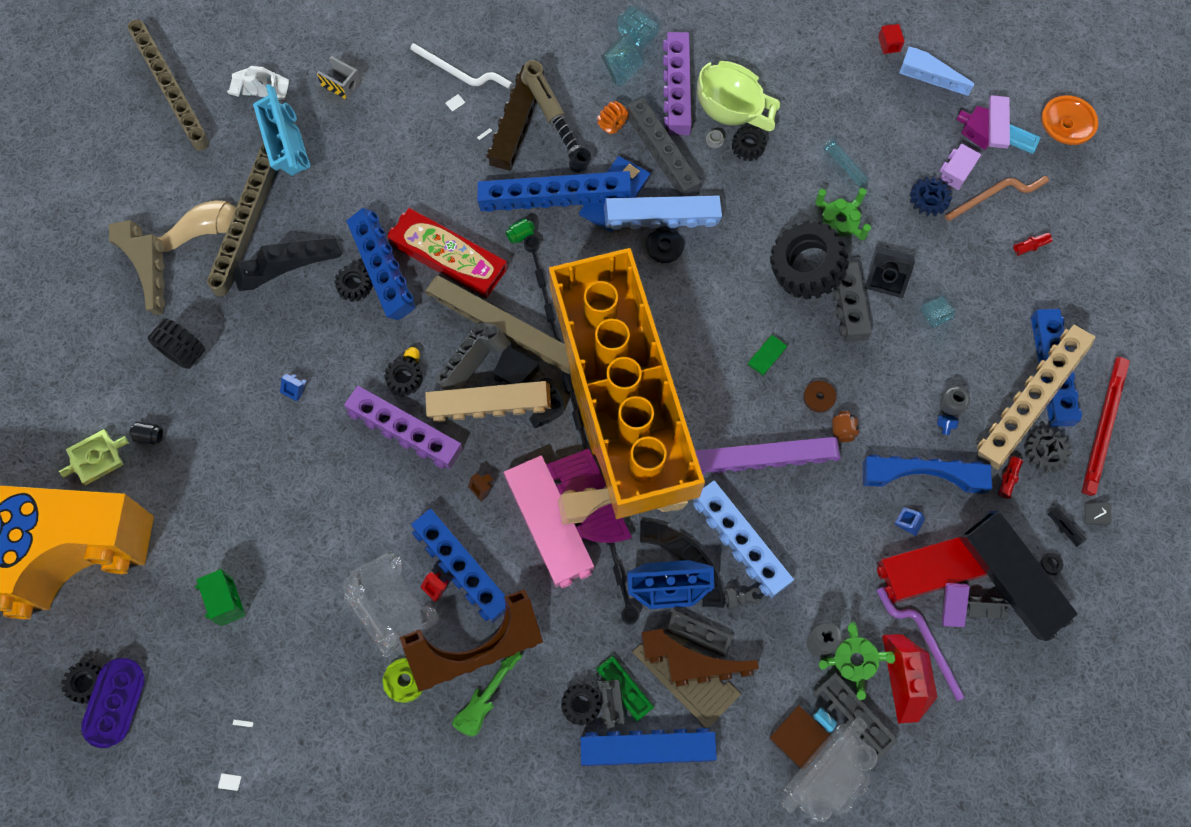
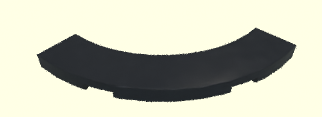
[640,521,724,608]

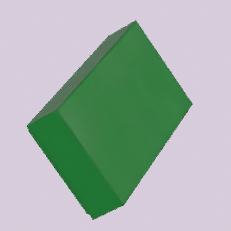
[747,335,787,376]

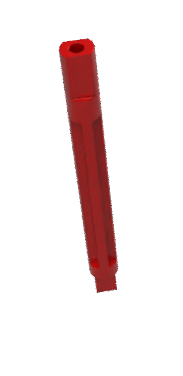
[1081,357,1130,496]

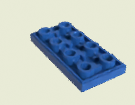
[579,156,651,233]

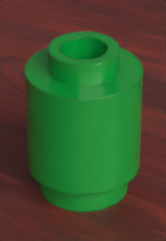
[505,218,535,244]

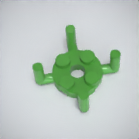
[815,188,871,240]
[819,622,895,700]

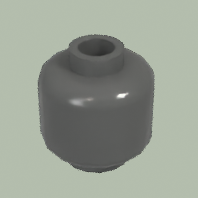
[940,387,970,416]

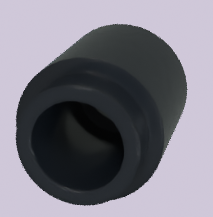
[129,421,163,445]

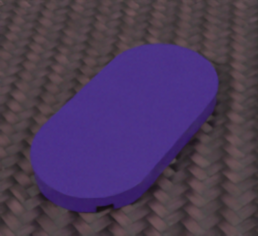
[81,658,145,748]

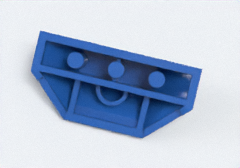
[627,560,714,609]

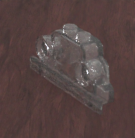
[780,716,877,822]

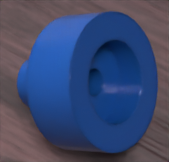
[937,415,959,435]

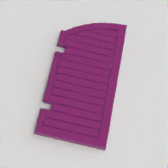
[547,449,632,543]

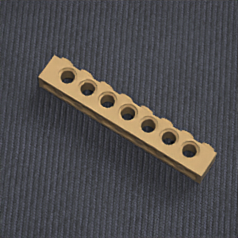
[977,325,1096,470]

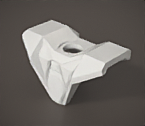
[227,66,289,100]

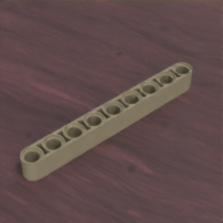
[128,19,209,151]
[207,143,277,296]
[425,275,571,374]

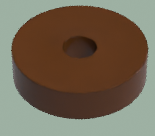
[803,381,836,413]

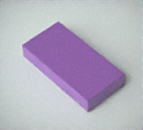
[942,583,970,627]

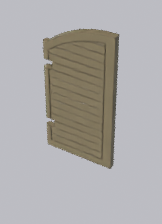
[632,634,741,728]

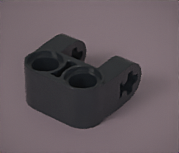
[529,377,565,429]

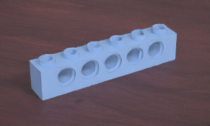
[693,481,794,599]

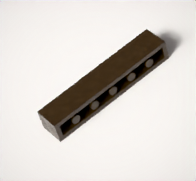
[486,65,544,171]

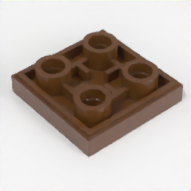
[769,705,832,771]

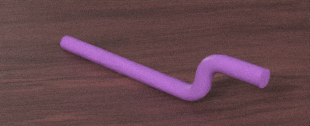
[876,587,965,701]

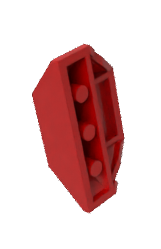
[882,634,937,724]

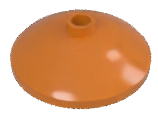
[1041,95,1099,145]

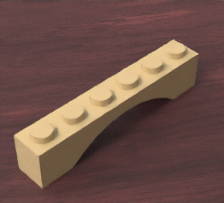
[558,486,688,525]

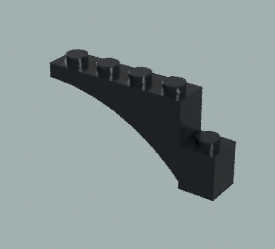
[233,238,342,291]

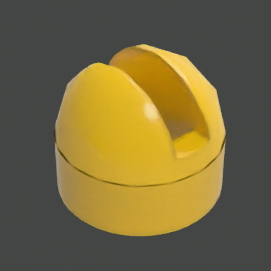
[403,347,420,364]

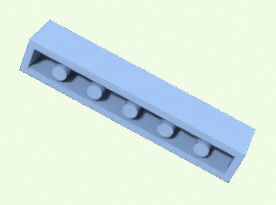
[604,196,722,230]

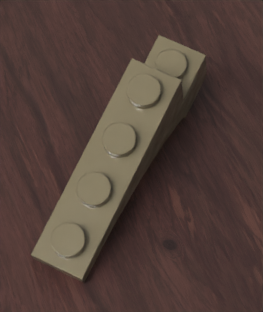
[109,220,165,315]

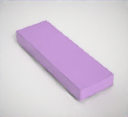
[989,95,1010,149]

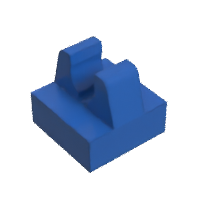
[280,374,306,401]

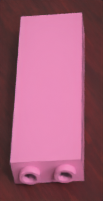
[504,455,594,589]

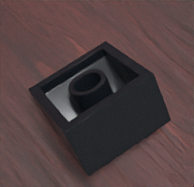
[865,246,915,298]

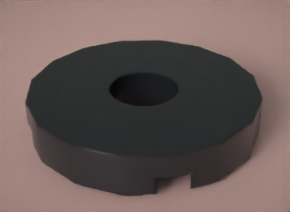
[646,227,684,263]

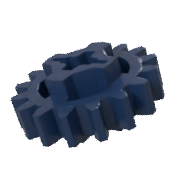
[909,177,952,217]

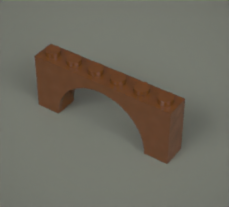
[399,589,543,691]

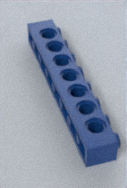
[477,171,632,212]

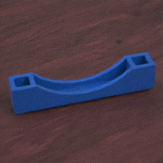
[862,455,992,494]

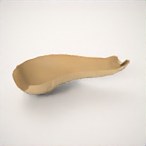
[157,200,236,252]

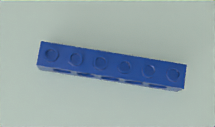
[346,208,416,320]
[1030,309,1082,427]
[411,508,505,623]

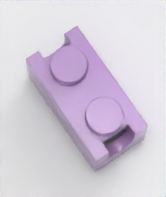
[939,143,981,190]

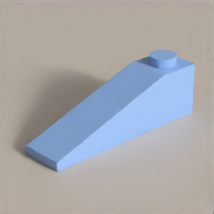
[899,46,974,96]

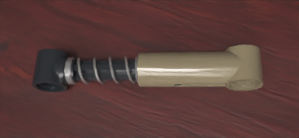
[521,60,591,173]

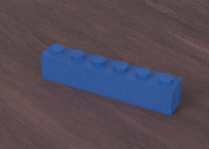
[580,728,717,766]

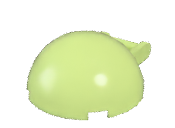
[697,61,780,131]

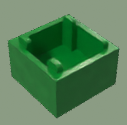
[195,569,246,627]

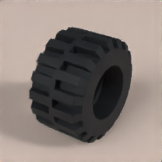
[148,318,205,369]

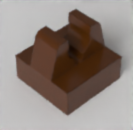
[468,473,494,501]

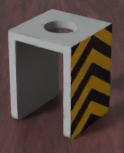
[317,56,361,100]

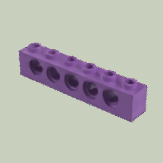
[663,32,691,135]
[344,386,463,469]

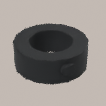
[1041,553,1064,575]

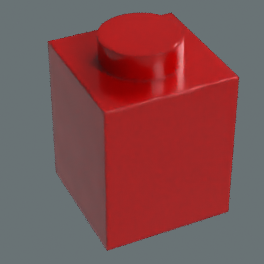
[878,24,905,54]

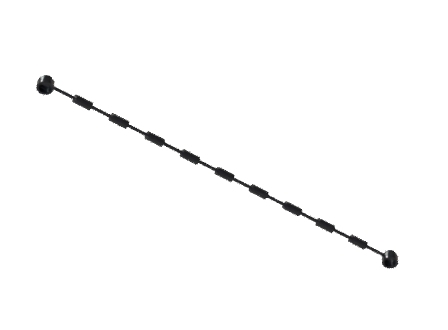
[524,235,639,625]

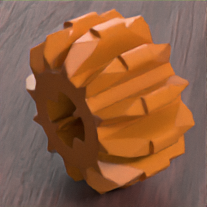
[597,101,628,134]

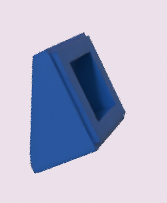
[894,507,925,536]

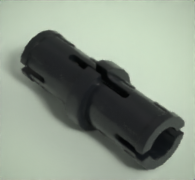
[1048,507,1087,547]

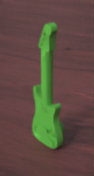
[452,652,522,737]

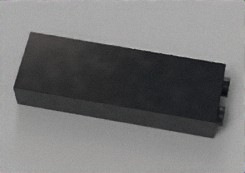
[959,511,1078,641]

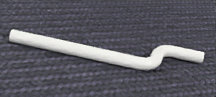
[410,43,513,89]

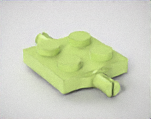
[59,429,129,486]

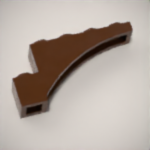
[641,629,759,687]

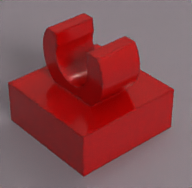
[420,572,449,602]

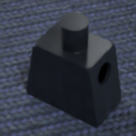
[493,346,539,386]

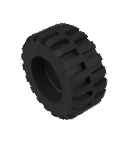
[770,220,849,299]

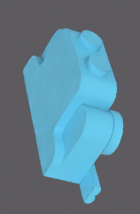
[253,84,310,176]

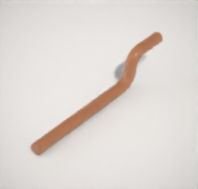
[944,176,1049,222]

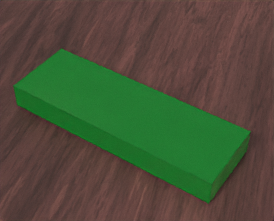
[596,656,654,722]

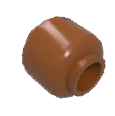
[832,411,860,442]

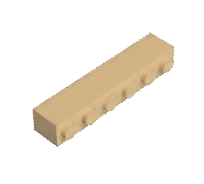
[425,381,551,422]

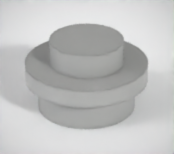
[706,130,724,149]

